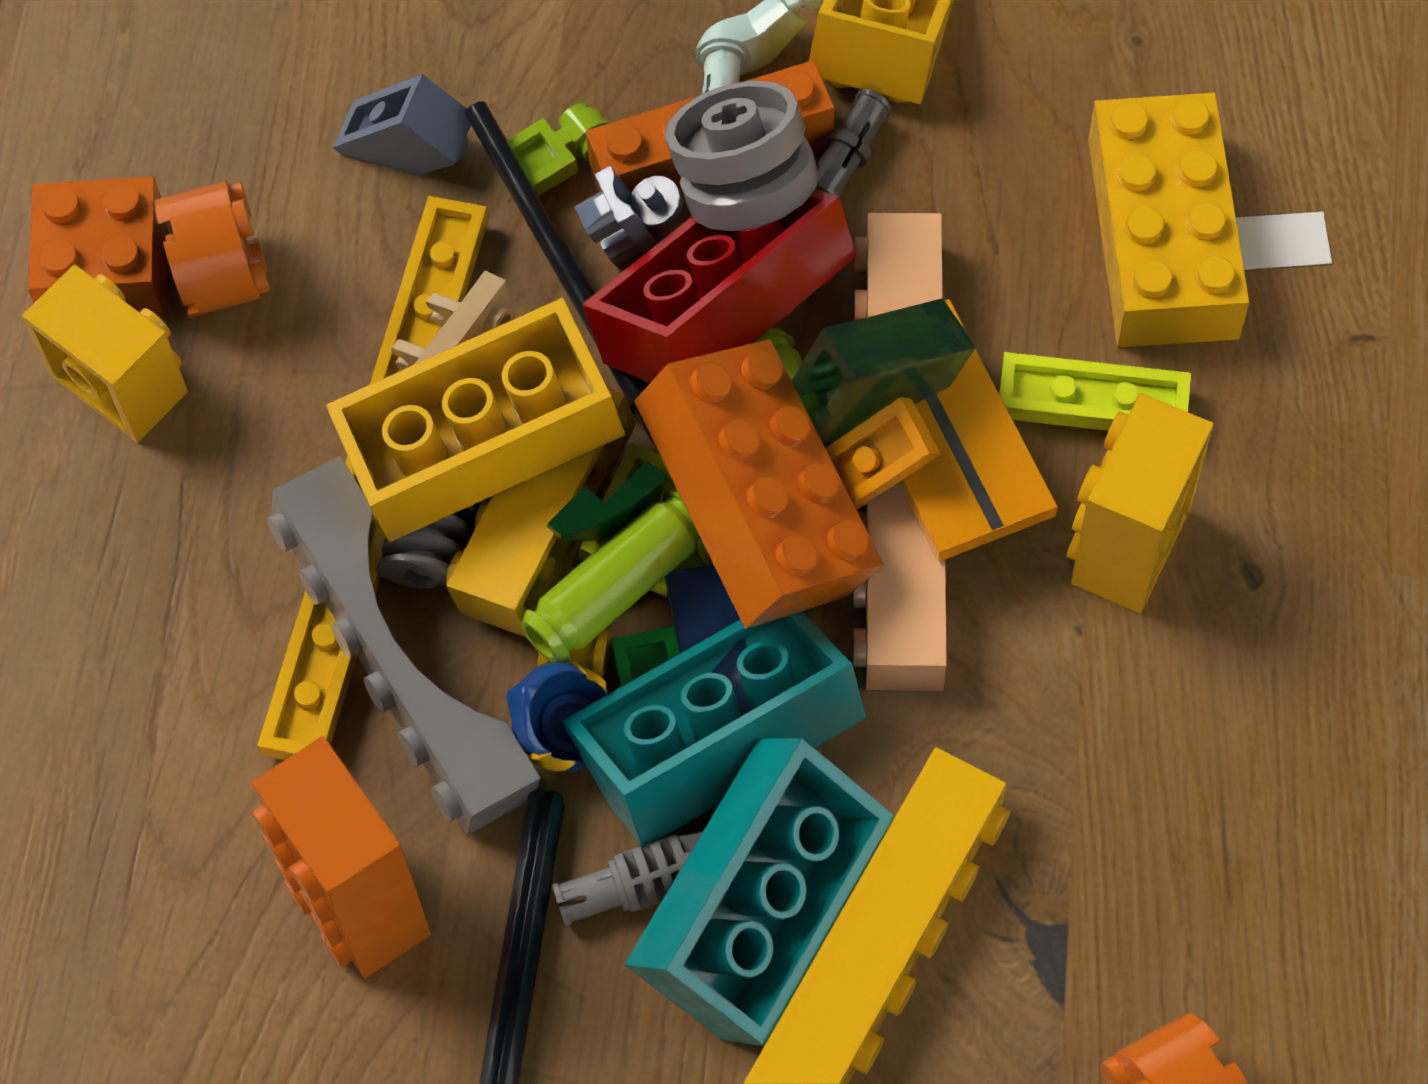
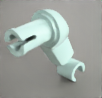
[695,0,824,94]

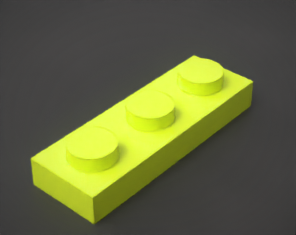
[999,352,1191,431]

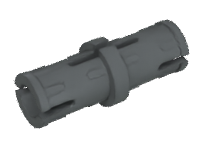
[816,89,892,197]

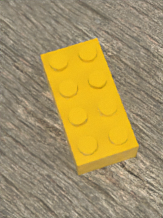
[1088,92,1249,348]
[326,297,626,543]

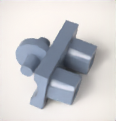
[575,165,684,267]

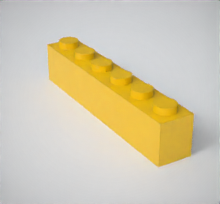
[743,747,1010,1084]

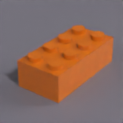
[634,339,884,629]
[251,736,432,980]

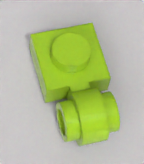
[507,103,609,196]

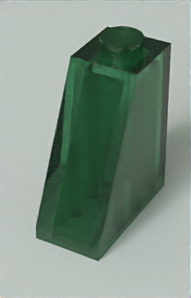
[791,298,976,448]

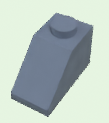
[333,74,471,176]

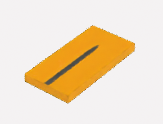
[834,299,1058,562]

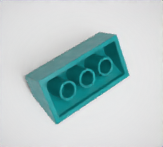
[562,611,867,848]

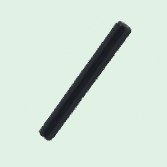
[479,790,564,1084]

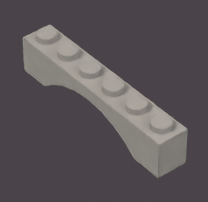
[267,456,541,835]

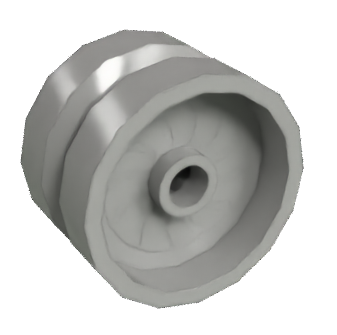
[665,80,819,231]

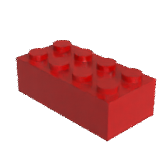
[582,189,857,383]

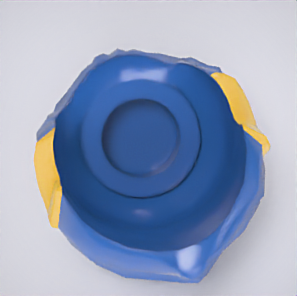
[506,661,609,773]

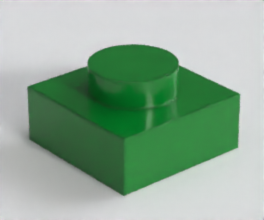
[610,626,680,688]

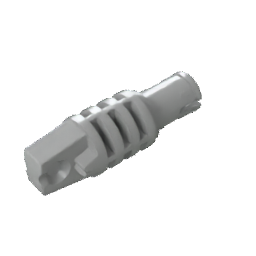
[552,831,703,926]

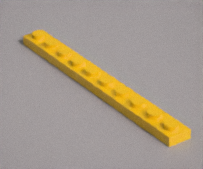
[257,196,489,760]

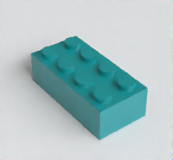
[624,738,894,1046]

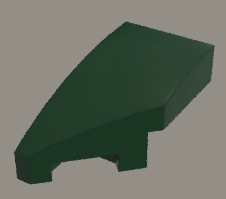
[547,460,667,541]

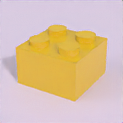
[21,264,188,443]

